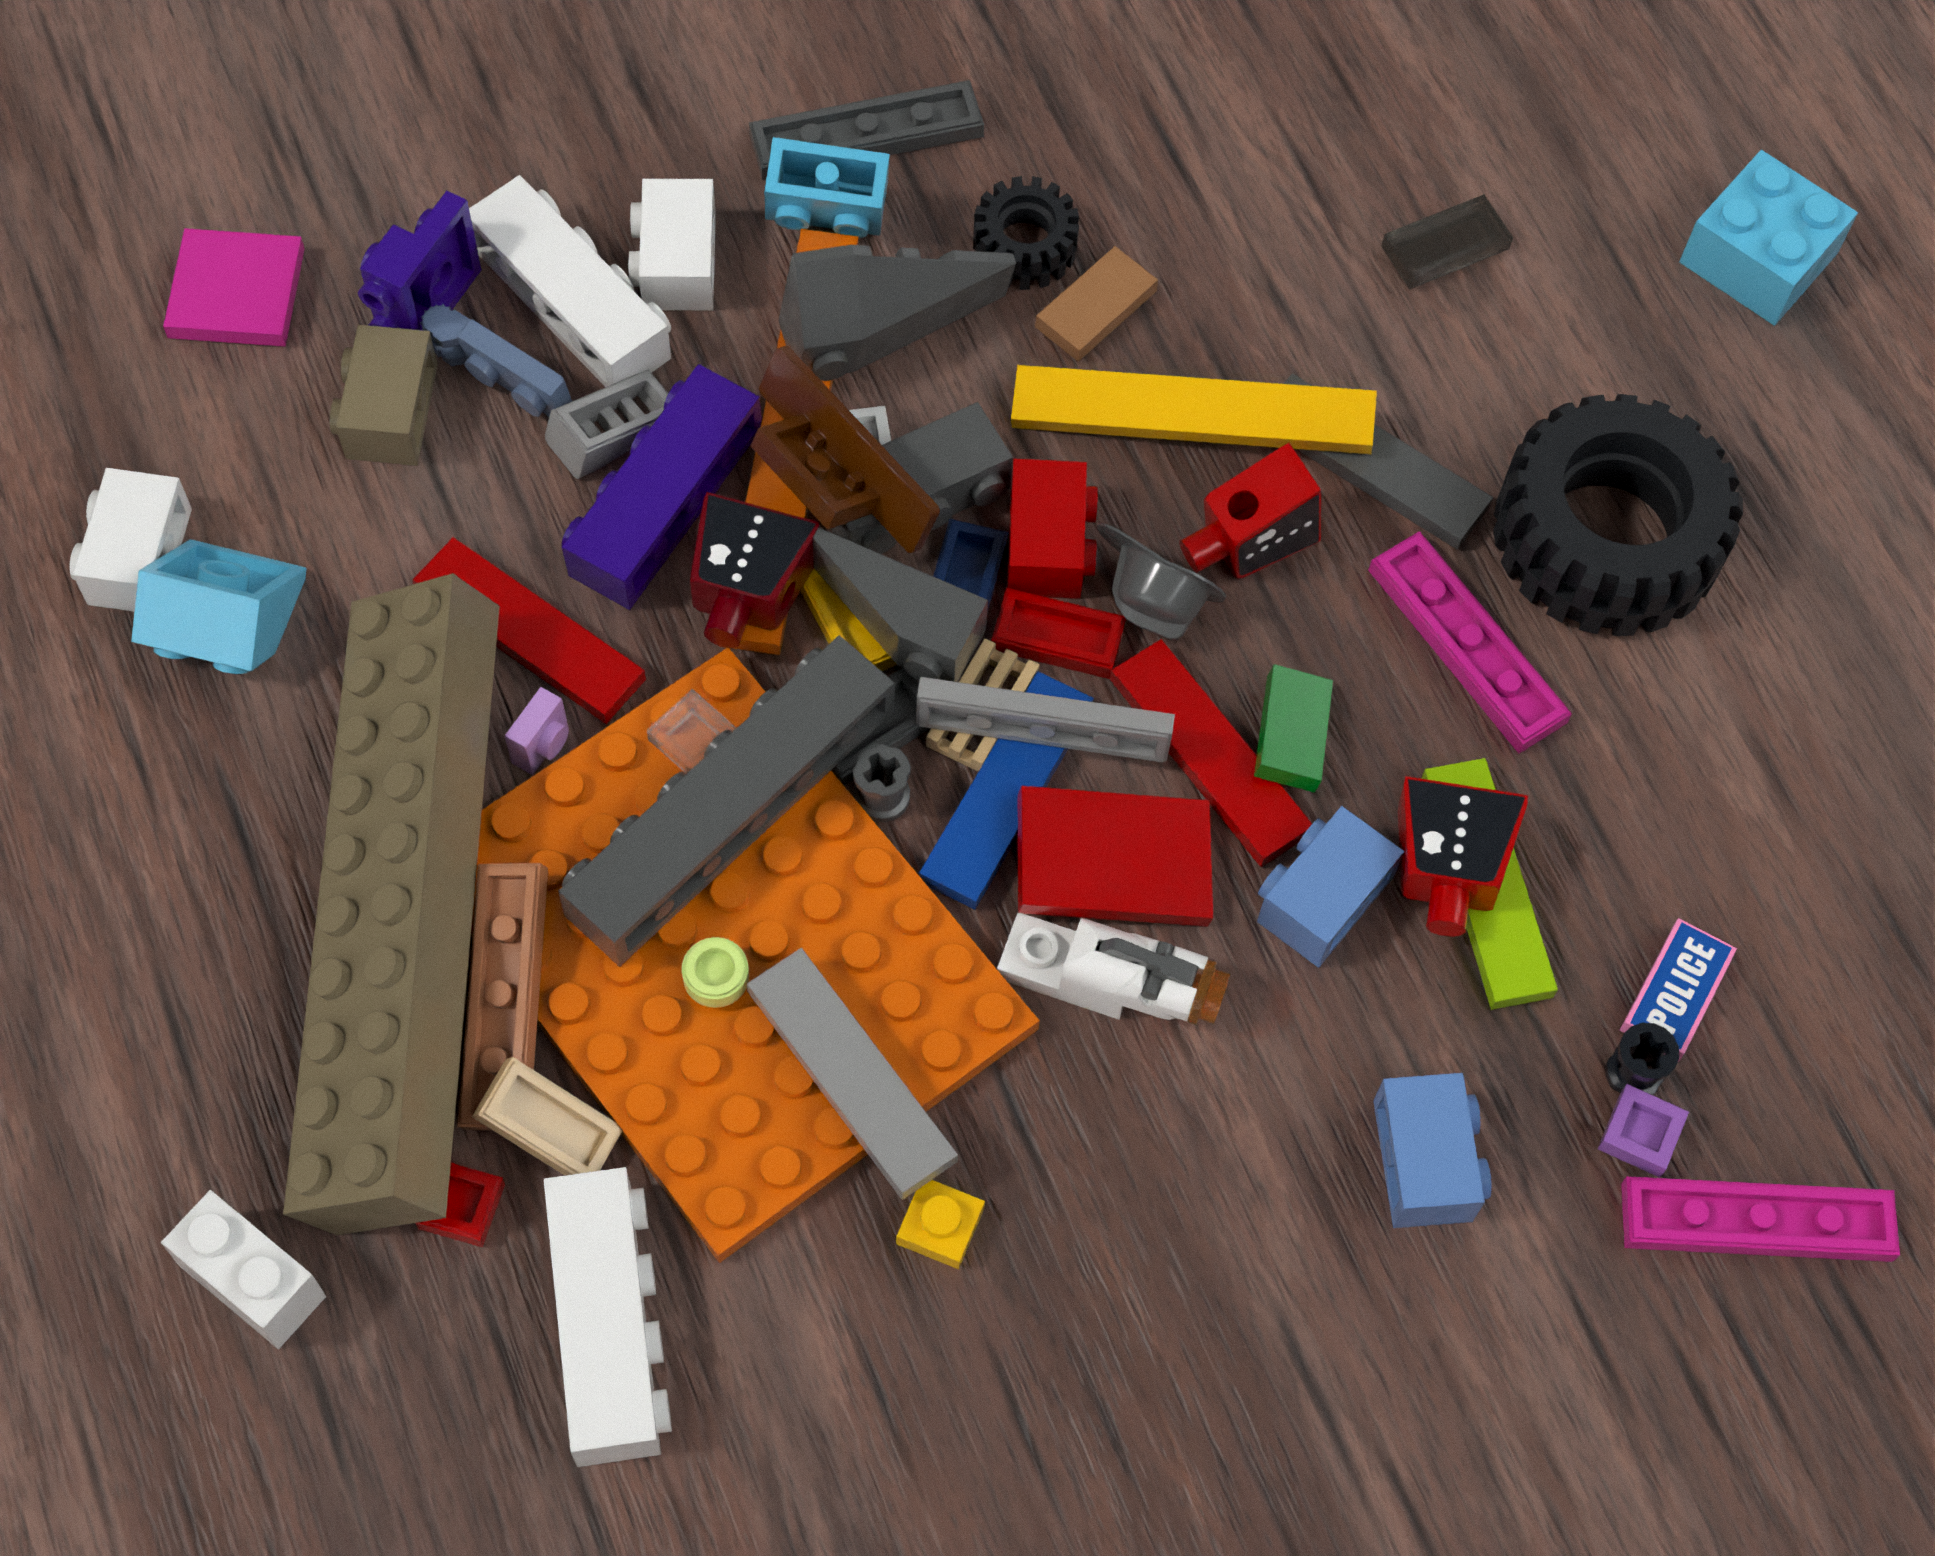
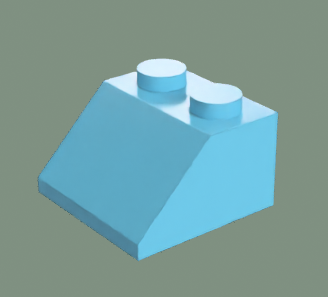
[131,539,307,674]

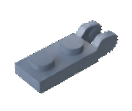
[420,304,572,417]

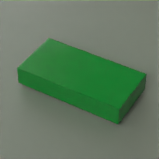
[1254,664,1333,793]

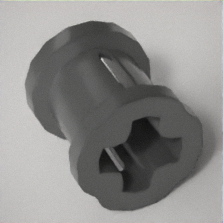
[853,744,911,823]

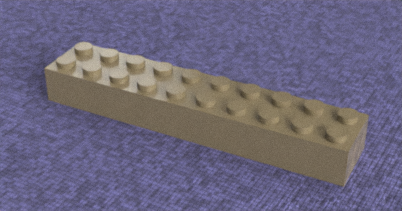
[283,573,500,1235]

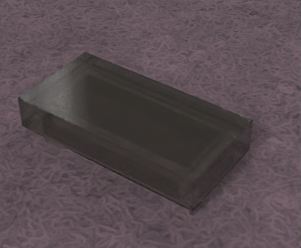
[1381,194,1513,290]

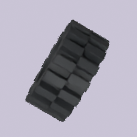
[973,176,1079,290]

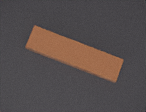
[458,863,548,1130]

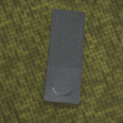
[813,527,988,682]

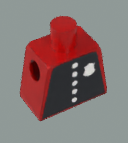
[1179,443,1321,578]
[1398,776,1529,937]

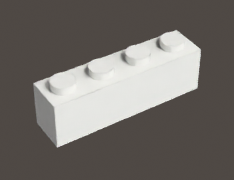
[469,175,671,387]
[544,1167,672,1467]

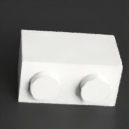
[628,179,716,311]
[70,468,192,612]
[161,1190,326,1350]

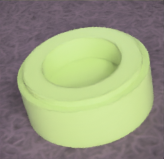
[682,937,749,1008]

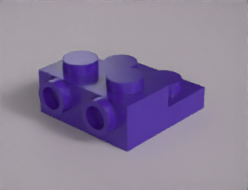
[358,190,482,331]

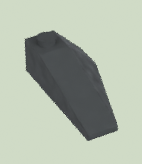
[778,245,1016,381]

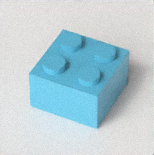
[1679,150,1858,326]

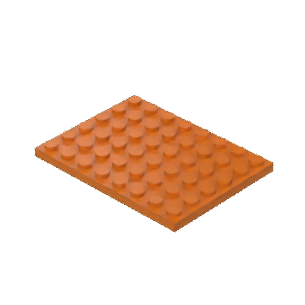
[471,648,1040,1263]

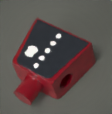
[690,492,820,648]

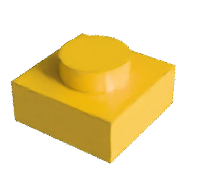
[896,1180,985,1270]

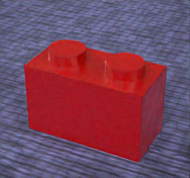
[1007,458,1098,599]

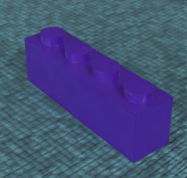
[562,364,762,610]

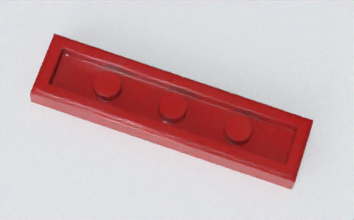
[412,537,646,724]
[1110,639,1312,867]

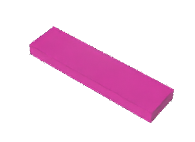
[1368,531,1572,754]
[1621,1176,1900,1262]

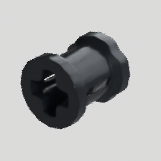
[1605,1022,1679,1095]

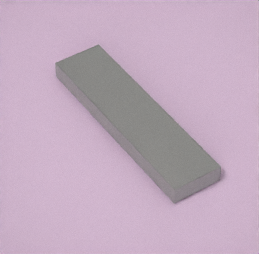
[916,677,1175,763]
[747,947,958,1200]

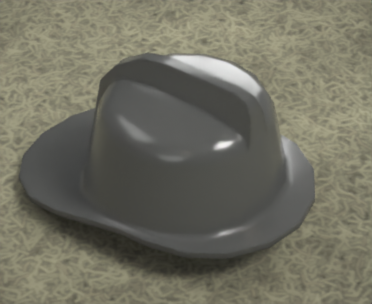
[1096,522,1227,640]

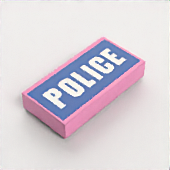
[1619,918,1737,1062]

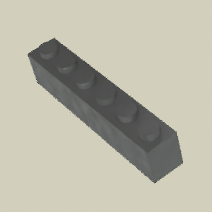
[558,635,895,967]

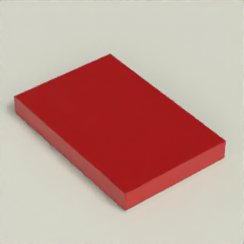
[1018,786,1213,927]

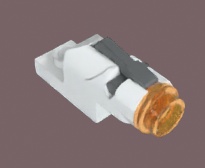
[997,913,1231,1025]

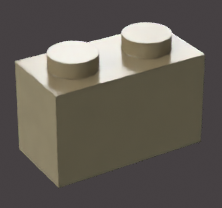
[330,324,438,466]

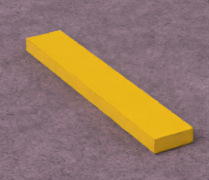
[1011,365,1377,454]

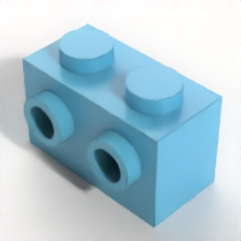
[764,137,890,238]

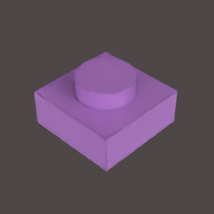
[1598,1084,1689,1178]

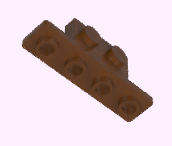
[751,346,940,554]

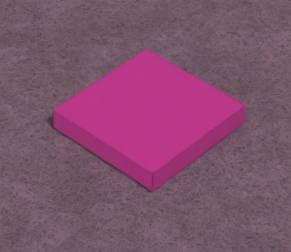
[163,228,305,347]

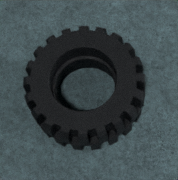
[1493,394,1743,636]

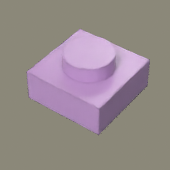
[505,687,569,775]

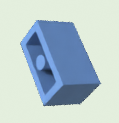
[1257,806,1404,968]
[1373,1073,1491,1228]

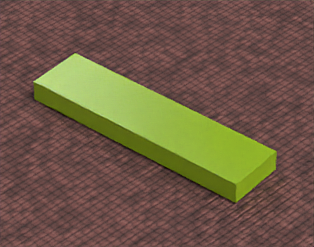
[1421,758,1558,1010]

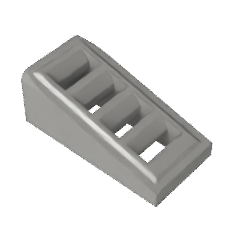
[545,369,668,479]

